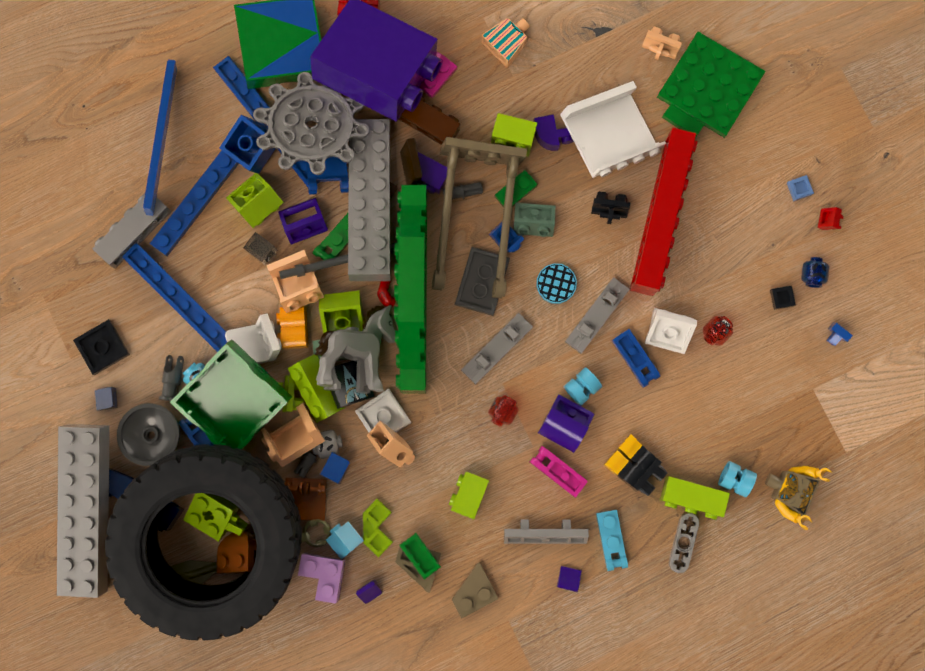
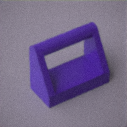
[278,197,328,245]

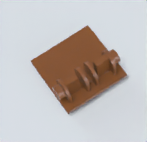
[285,478,327,521]

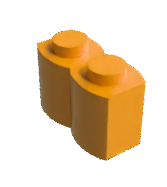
[276,306,309,350]

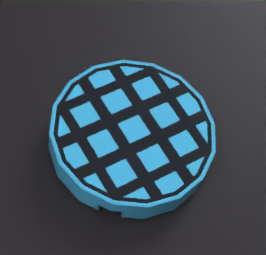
[536,263,577,304]

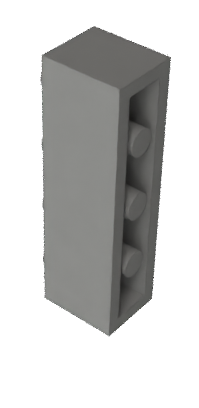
[92,193,172,269]

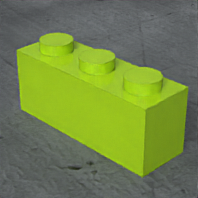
[287,354,345,423]
[660,476,730,520]

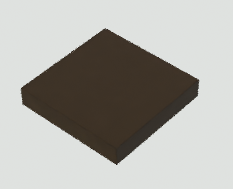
[400,138,423,185]

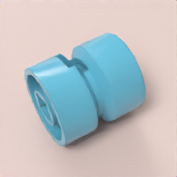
[563,367,603,406]
[718,461,757,498]

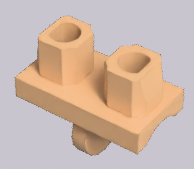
[642,26,682,60]

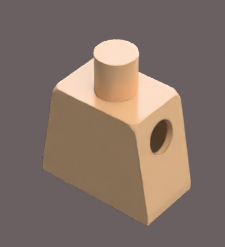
[367,421,415,467]

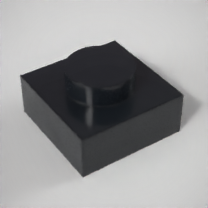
[770,286,796,310]

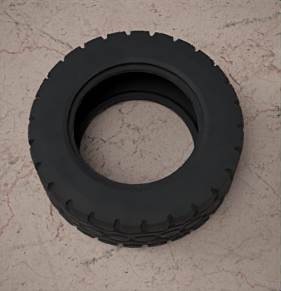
[105,444,302,641]

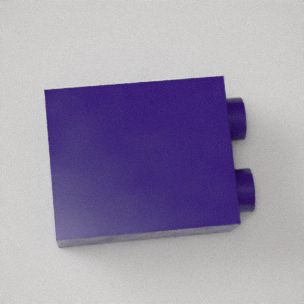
[310,0,443,122]

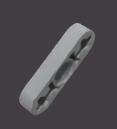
[669,513,699,573]

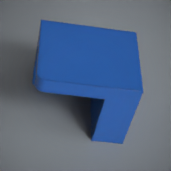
[320,452,350,484]

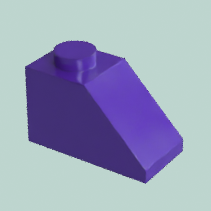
[418,152,447,195]

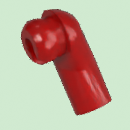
[377,280,396,307]

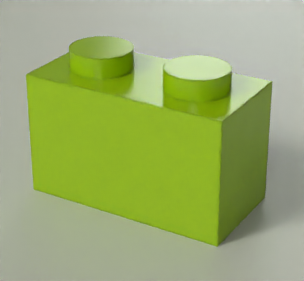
[449,471,489,519]

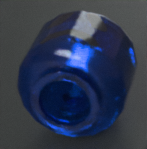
[801,257,830,288]

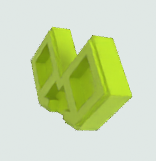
[363,499,393,558]

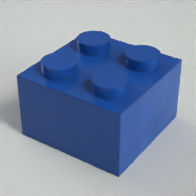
[219,115,276,174]

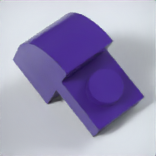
[533,114,574,151]

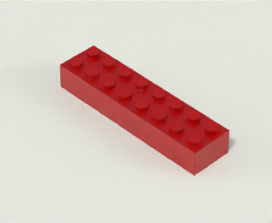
[629,127,698,296]

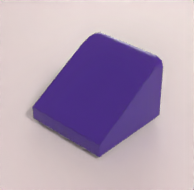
[557,566,581,592]
[356,580,382,604]

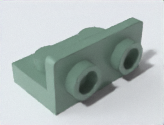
[513,203,556,237]

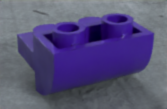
[538,394,595,453]

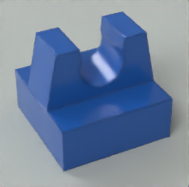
[826,322,853,346]

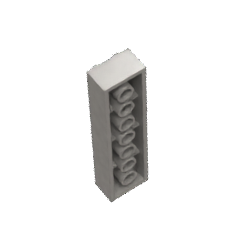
[348,119,390,281]
[57,424,110,598]

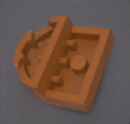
[217,531,257,574]

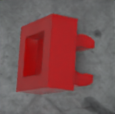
[817,207,844,230]

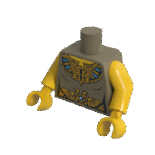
[765,466,832,530]

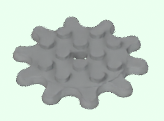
[253,72,369,175]

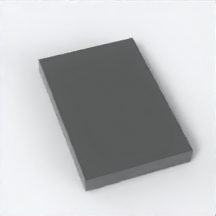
[455,247,510,316]

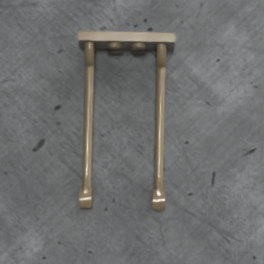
[432,137,527,299]

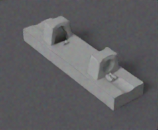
[565,277,630,354]
[461,313,533,385]
[504,519,589,544]

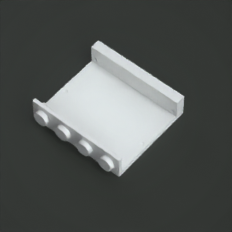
[560,81,666,178]

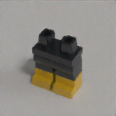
[604,434,667,496]

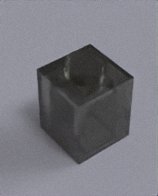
[243,232,278,266]

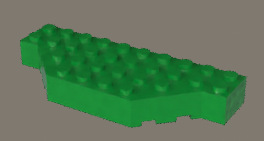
[394,185,427,394]

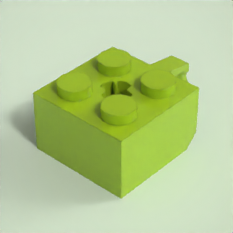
[183,493,248,542]

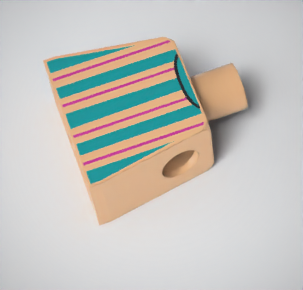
[481,18,530,68]

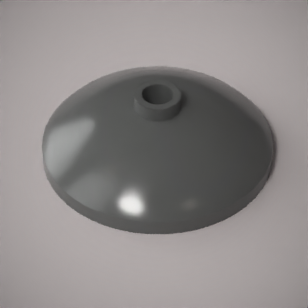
[117,403,180,466]

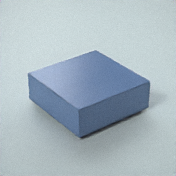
[787,175,814,201]

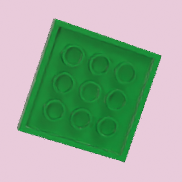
[657,32,766,138]

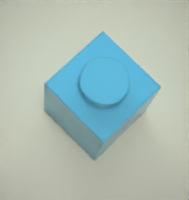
[326,521,364,560]

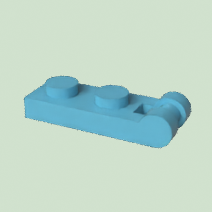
[596,510,628,571]

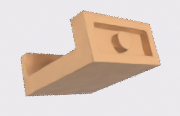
[267,250,324,313]
[261,403,325,467]

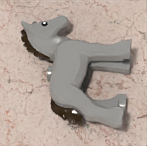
[315,305,395,394]

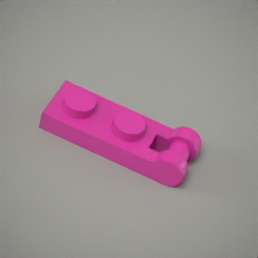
[529,446,588,498]

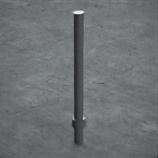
[279,242,397,279]

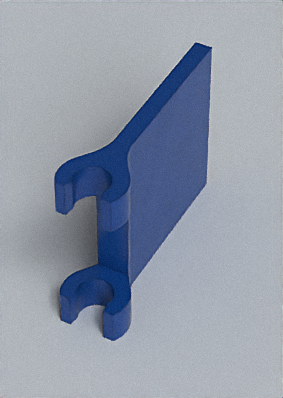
[306,157,349,195]

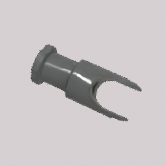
[159,355,184,402]

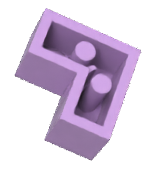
[298,553,345,604]

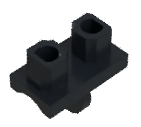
[591,191,630,225]

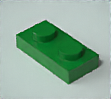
[494,170,538,207]

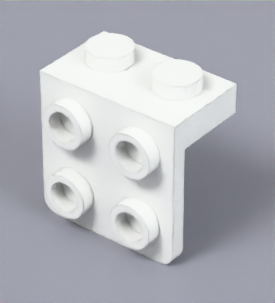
[225,313,282,364]

